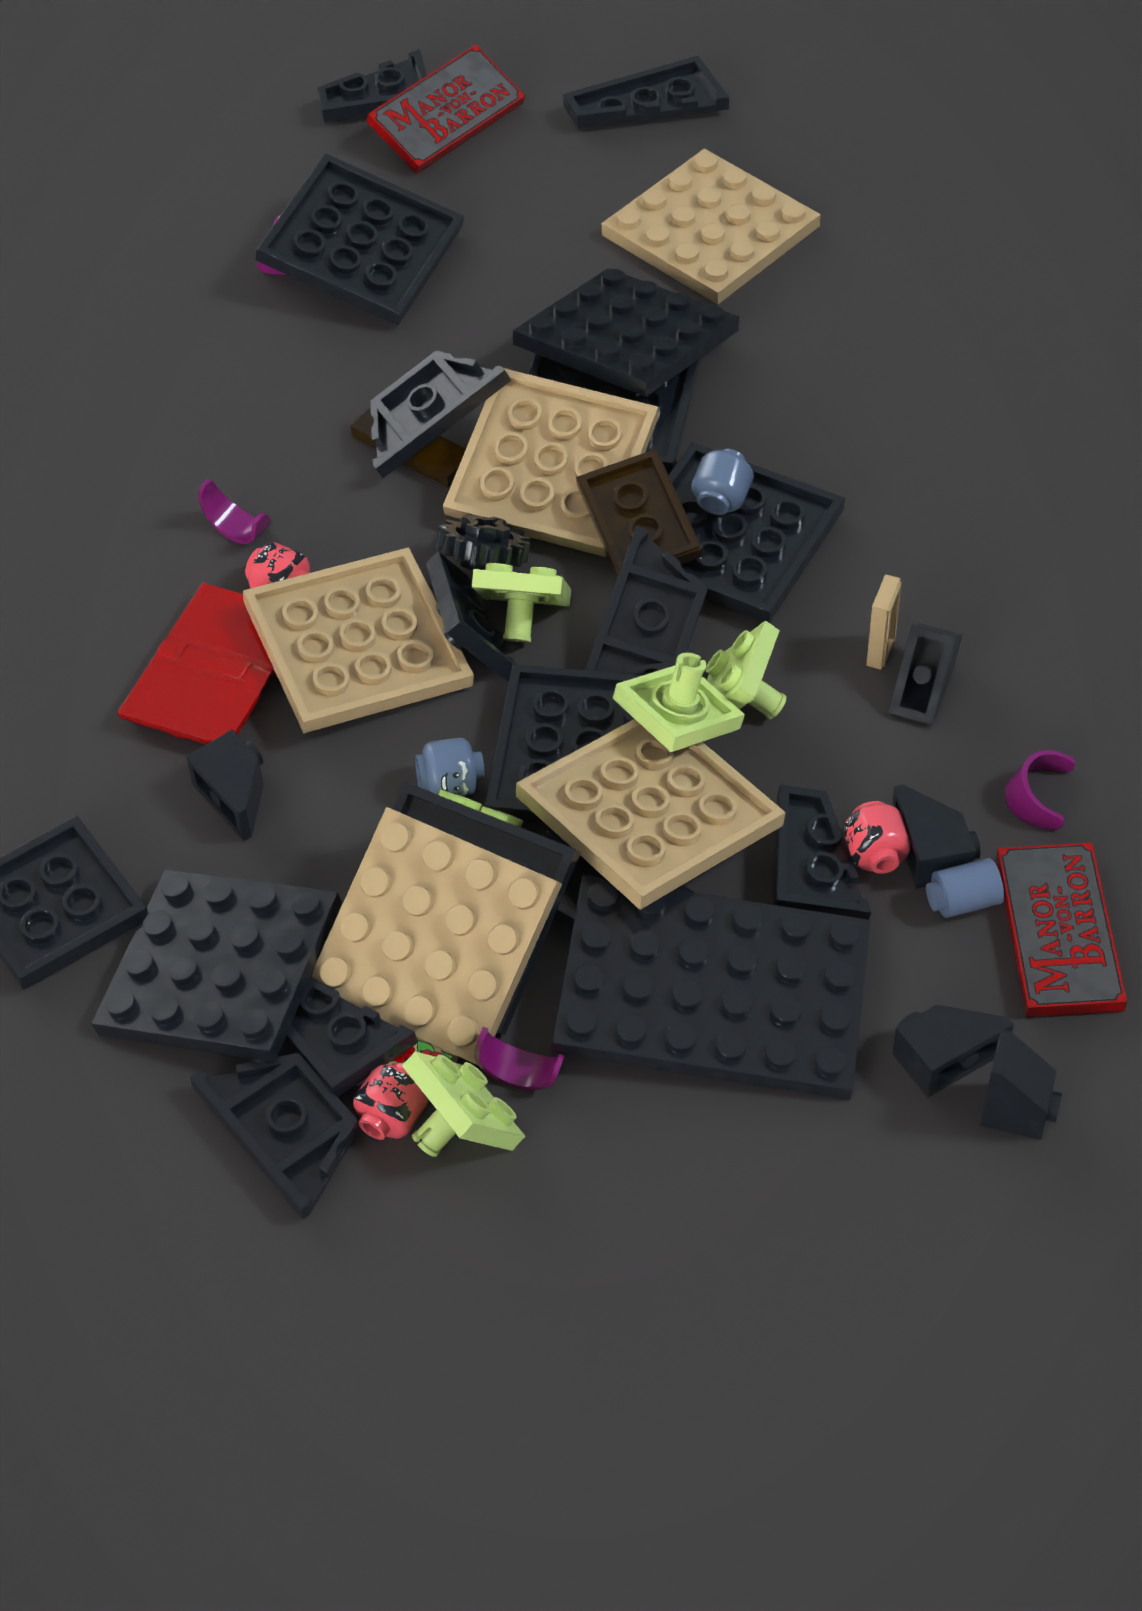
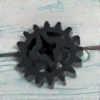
[436,514,531,570]

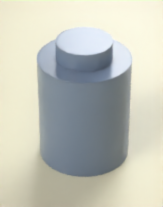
[926,858,1004,918]

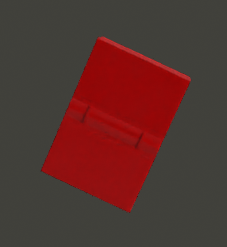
[117,583,277,745]

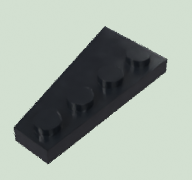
[563,55,729,128]

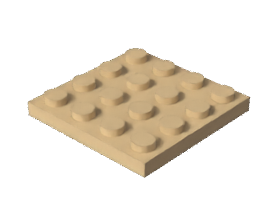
[601,148,821,305]
[443,368,659,557]
[243,547,474,733]
[516,719,785,910]
[311,807,562,1065]

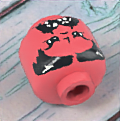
[245,542,310,588]
[844,801,911,874]
[353,1063,428,1140]

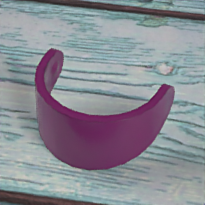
[198,479,271,544]
[1005,750,1075,830]
[474,1027,564,1090]

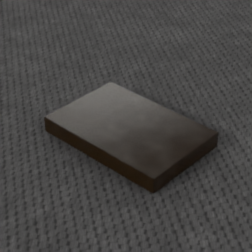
[576,449,703,578]

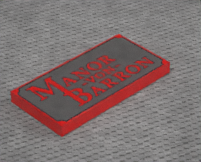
[366,45,525,174]
[996,842,1127,1017]

